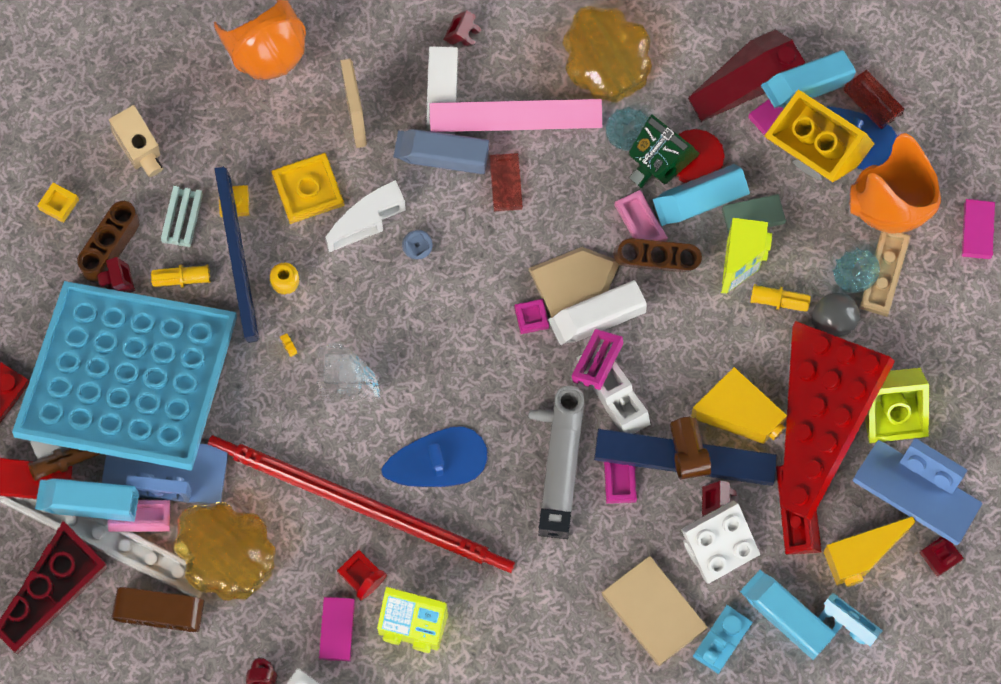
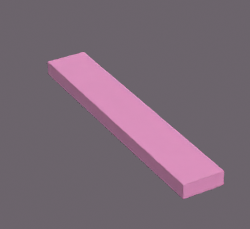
[429,99,602,132]

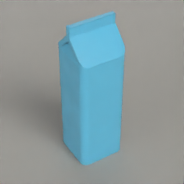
[761,50,856,108]
[652,164,750,226]
[35,478,139,522]
[740,569,836,660]

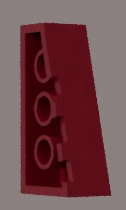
[0,521,108,655]

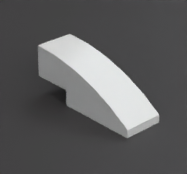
[426,46,458,135]
[325,180,406,252]
[576,344,651,434]

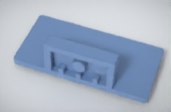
[853,438,982,545]
[102,444,228,506]

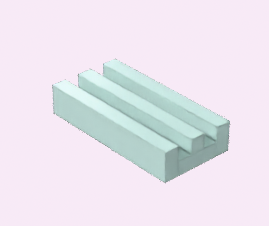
[161,186,203,247]

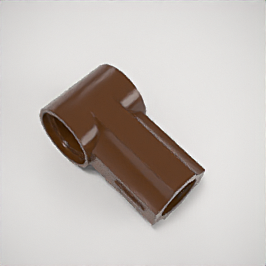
[670,416,711,480]

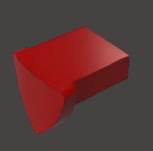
[337,550,387,600]

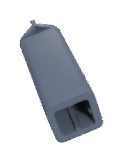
[393,129,489,175]

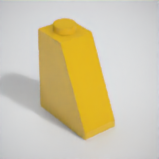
[691,367,787,444]

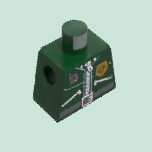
[628,114,700,189]

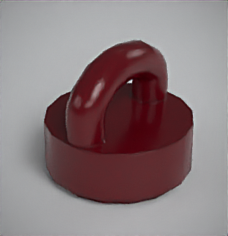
[246,657,278,684]

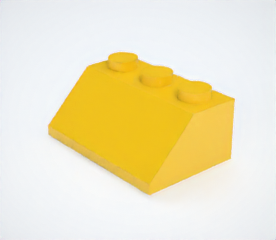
[764,89,875,183]

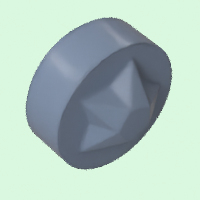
[402,230,432,260]

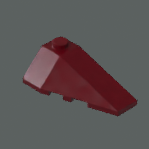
[688,29,806,122]

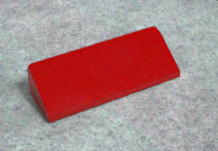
[0,458,73,499]
[776,465,821,555]

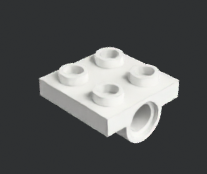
[681,500,761,584]

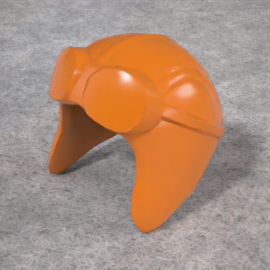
[214,0,306,80]
[849,133,941,233]

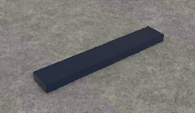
[214,166,260,343]
[594,429,777,486]

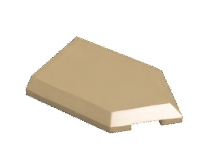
[529,247,619,318]

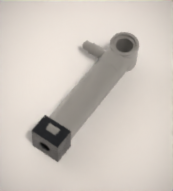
[528,386,584,540]

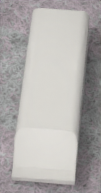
[548,280,647,345]

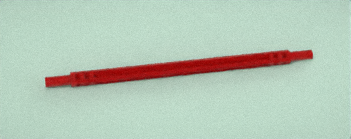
[207,435,516,573]

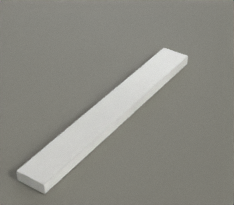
[0,496,213,598]

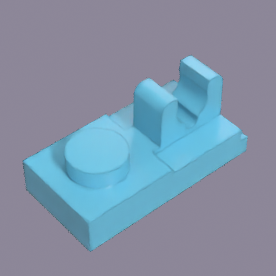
[818,593,883,647]
[693,605,753,674]

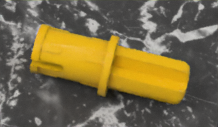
[151,264,211,288]
[751,284,811,312]

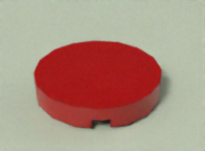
[676,129,725,183]

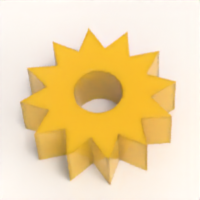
[279,333,298,357]

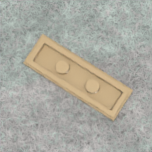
[859,231,911,317]

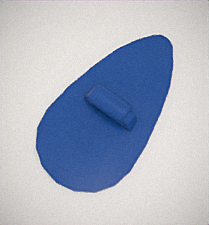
[825,106,898,170]
[382,427,487,487]

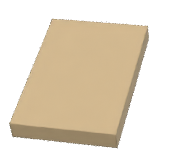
[340,59,367,148]
[601,556,708,666]

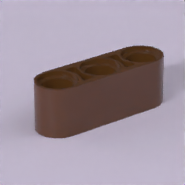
[77,201,139,282]
[613,238,702,272]
[111,587,205,632]

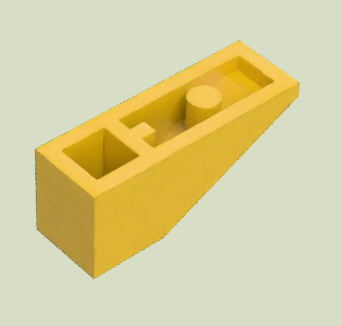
[823,517,915,587]

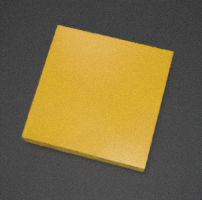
[271,152,345,224]

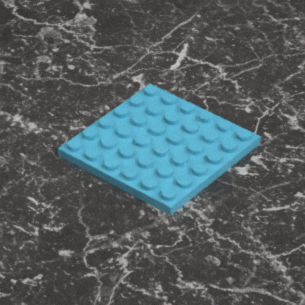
[12,281,237,471]

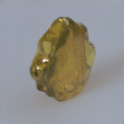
[562,6,652,103]
[174,502,276,601]

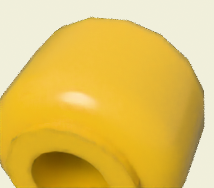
[269,262,300,295]

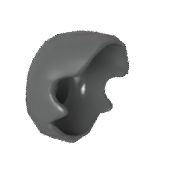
[811,293,860,337]

